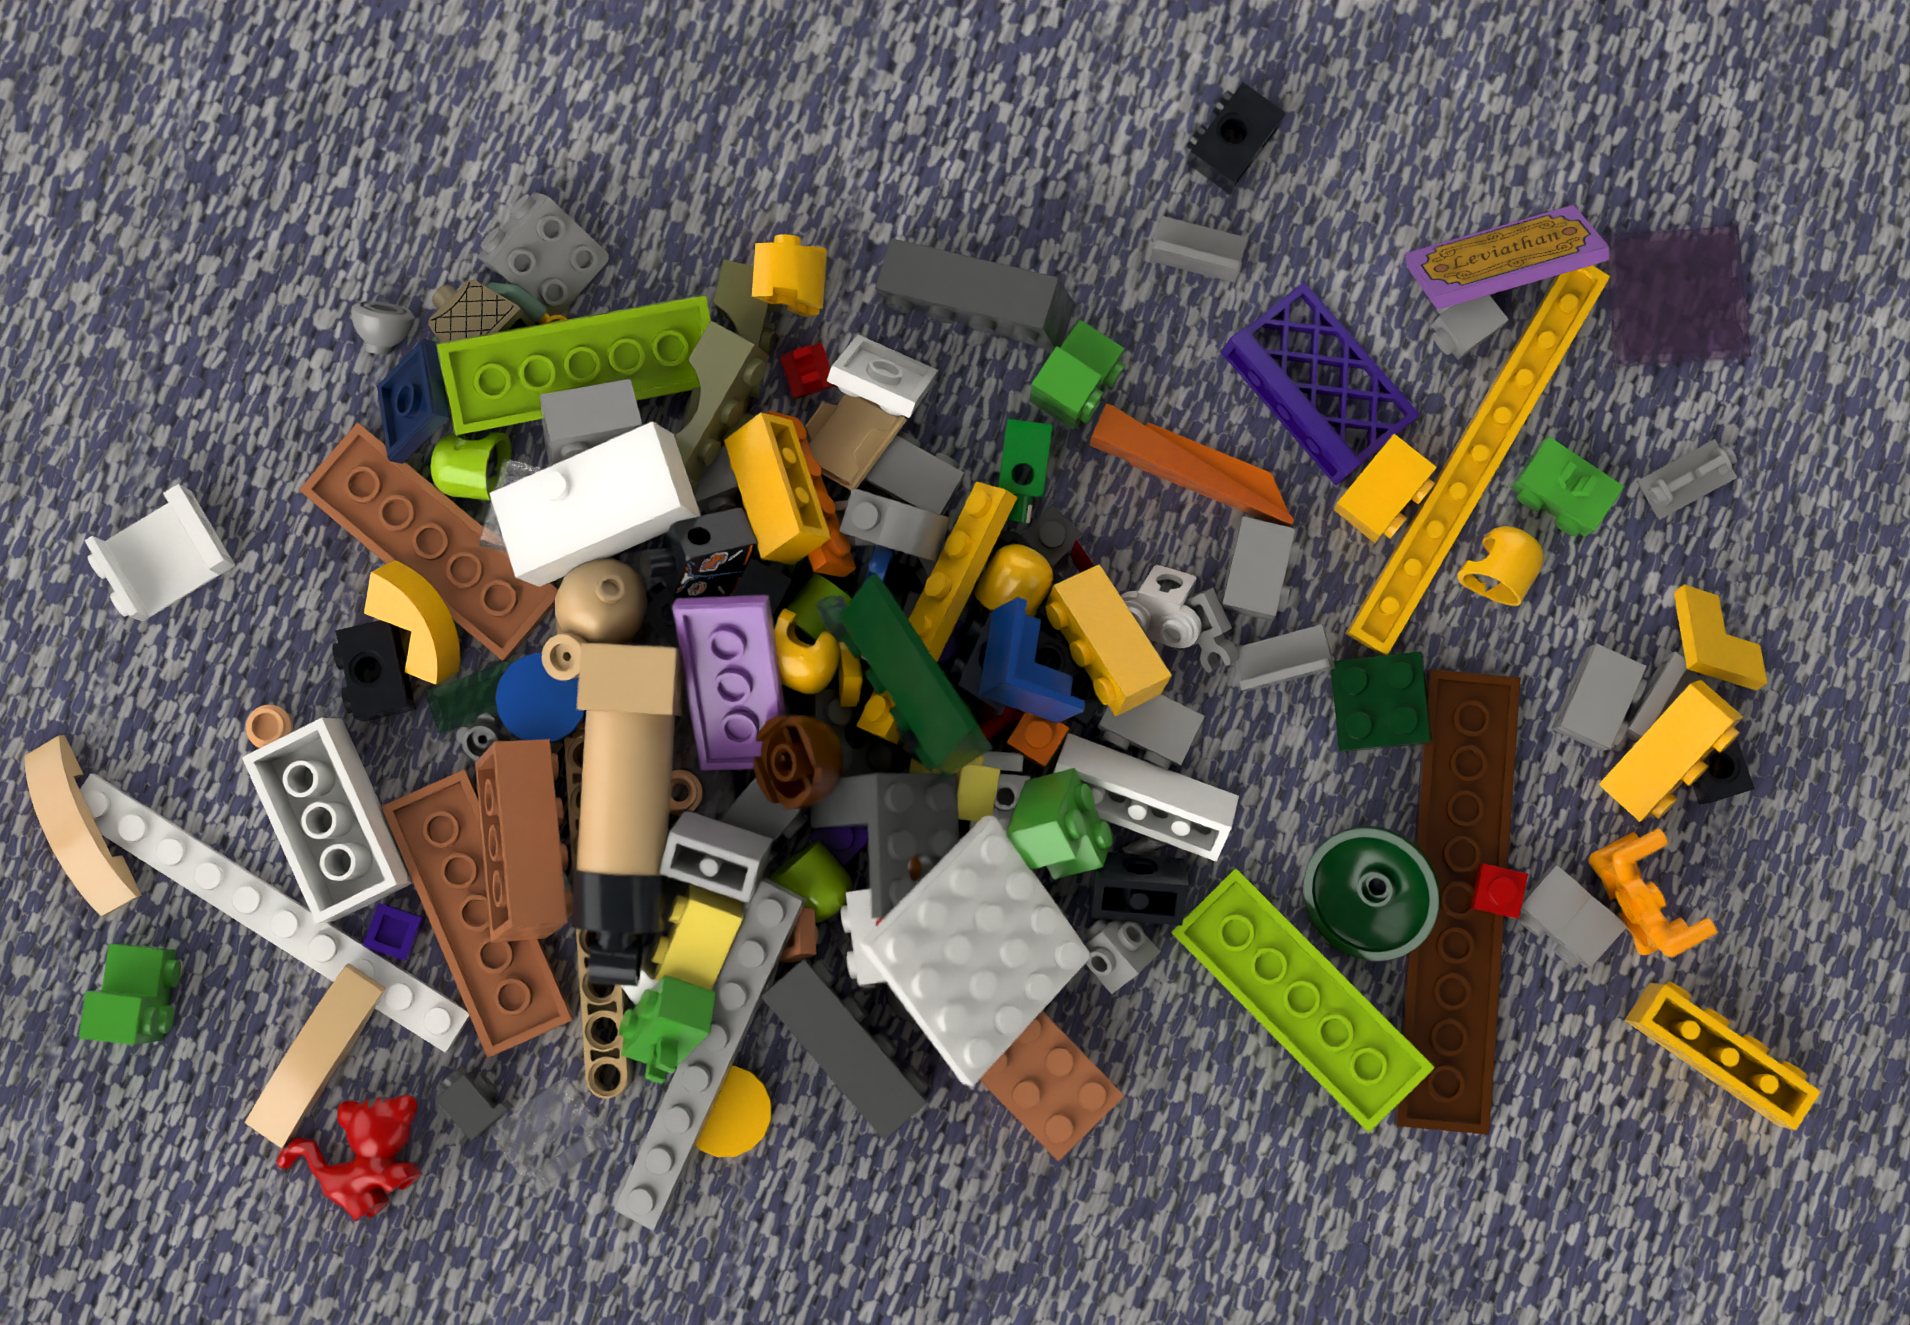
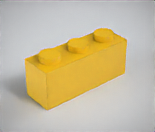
[724,412,831,565]
[1045,564,1172,717]
[1599,680,1743,822]

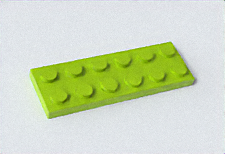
[436,295,711,435]
[1171,868,1435,1133]

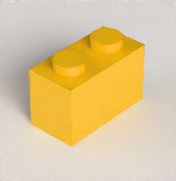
[1334,434,1437,544]

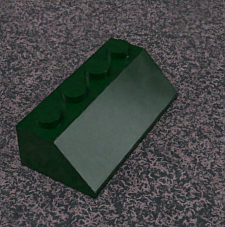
[839,573,993,779]

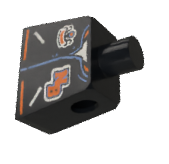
[640,508,758,599]

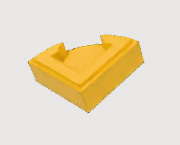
[838,642,863,707]

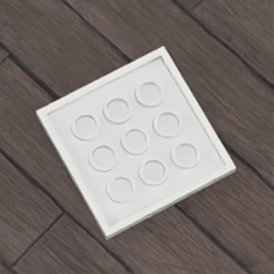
[859,816,1090,1086]

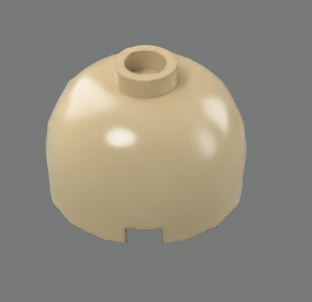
[555,557,648,645]

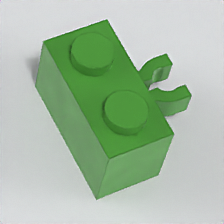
[1511,436,1625,537]
[619,975,716,1084]

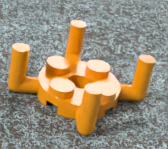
[1588,828,1718,957]

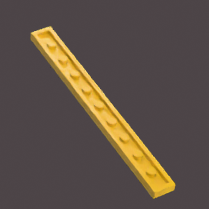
[1345,265,1610,656]

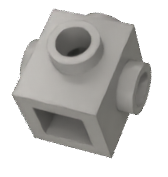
[1084,918,1160,994]

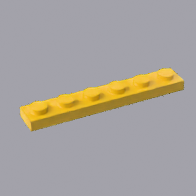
[856,481,1017,744]

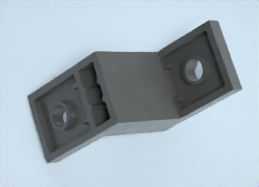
[806,689,959,919]

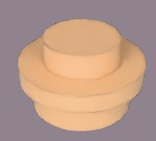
[246,705,293,748]

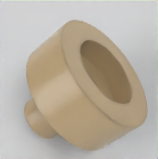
[542,633,587,680]

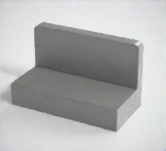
[1150,216,1247,283]
[1236,624,1336,692]
[1625,652,1711,743]

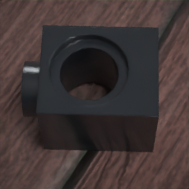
[1692,737,1755,805]

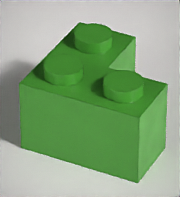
[1029,319,1126,430]
[1006,768,1113,879]
[79,943,181,1045]

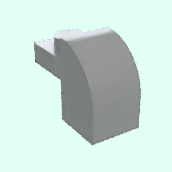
[839,488,951,561]

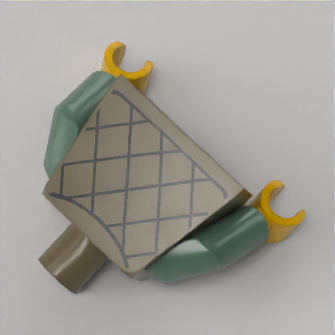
[428,279,567,343]

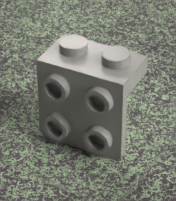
[477,192,609,316]

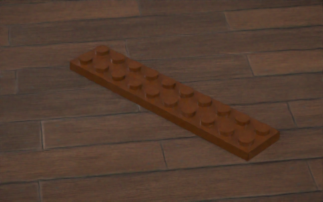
[1394,669,1521,1135]

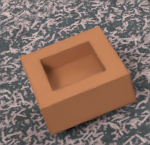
[779,908,818,963]

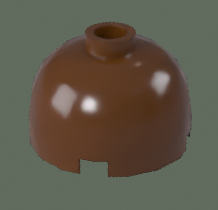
[754,714,843,810]

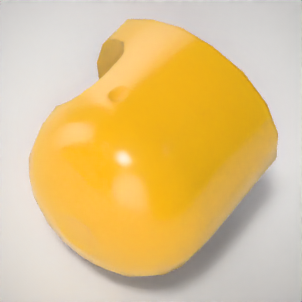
[1457,526,1544,606]
[973,544,1053,617]
[774,609,840,694]

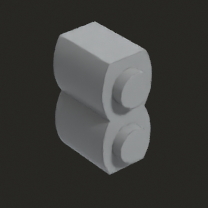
[1518,865,1627,968]

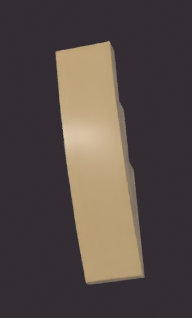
[244,963,386,1148]

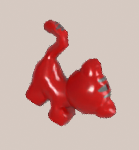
[276,1095,422,1222]

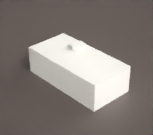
[489,421,701,587]
[242,718,413,924]

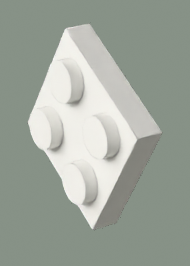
[827,334,938,418]

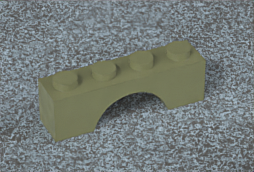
[683,260,782,447]
[674,320,770,497]

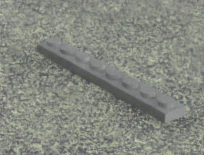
[614,878,807,1231]

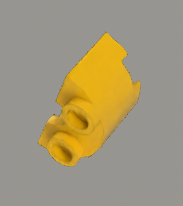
[752,234,827,317]

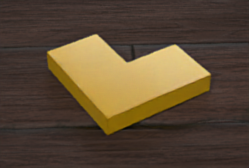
[1674,584,1768,691]

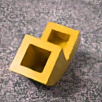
[364,560,460,685]

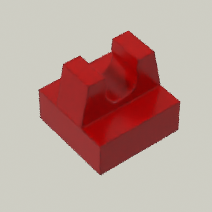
[780,342,836,400]

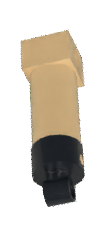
[571,643,685,986]

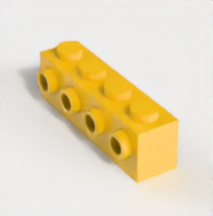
[1624,981,1821,1131]

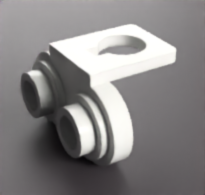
[1121,565,1202,648]

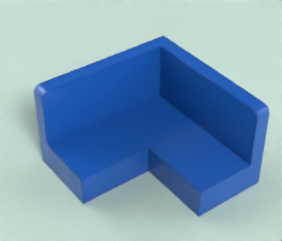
[978,597,1085,723]

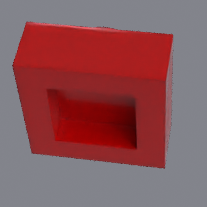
[1470,863,1528,919]

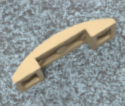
[24,735,142,917]

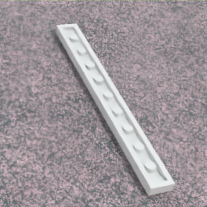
[80,773,470,1053]

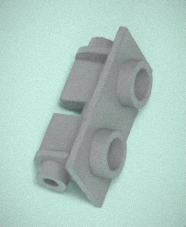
[1636,439,1737,520]

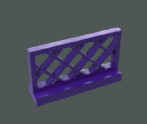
[1220,282,1420,486]

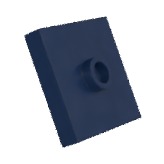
[377,339,450,464]

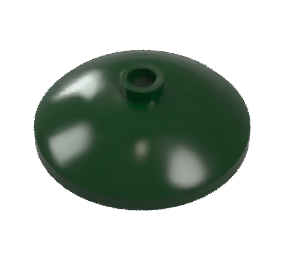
[1303,826,1441,961]

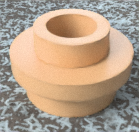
[669,770,703,816]

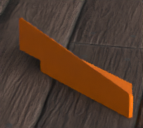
[1089,403,1294,527]

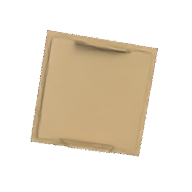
[805,394,907,491]

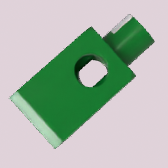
[998,419,1053,523]

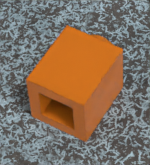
[1006,712,1069,770]

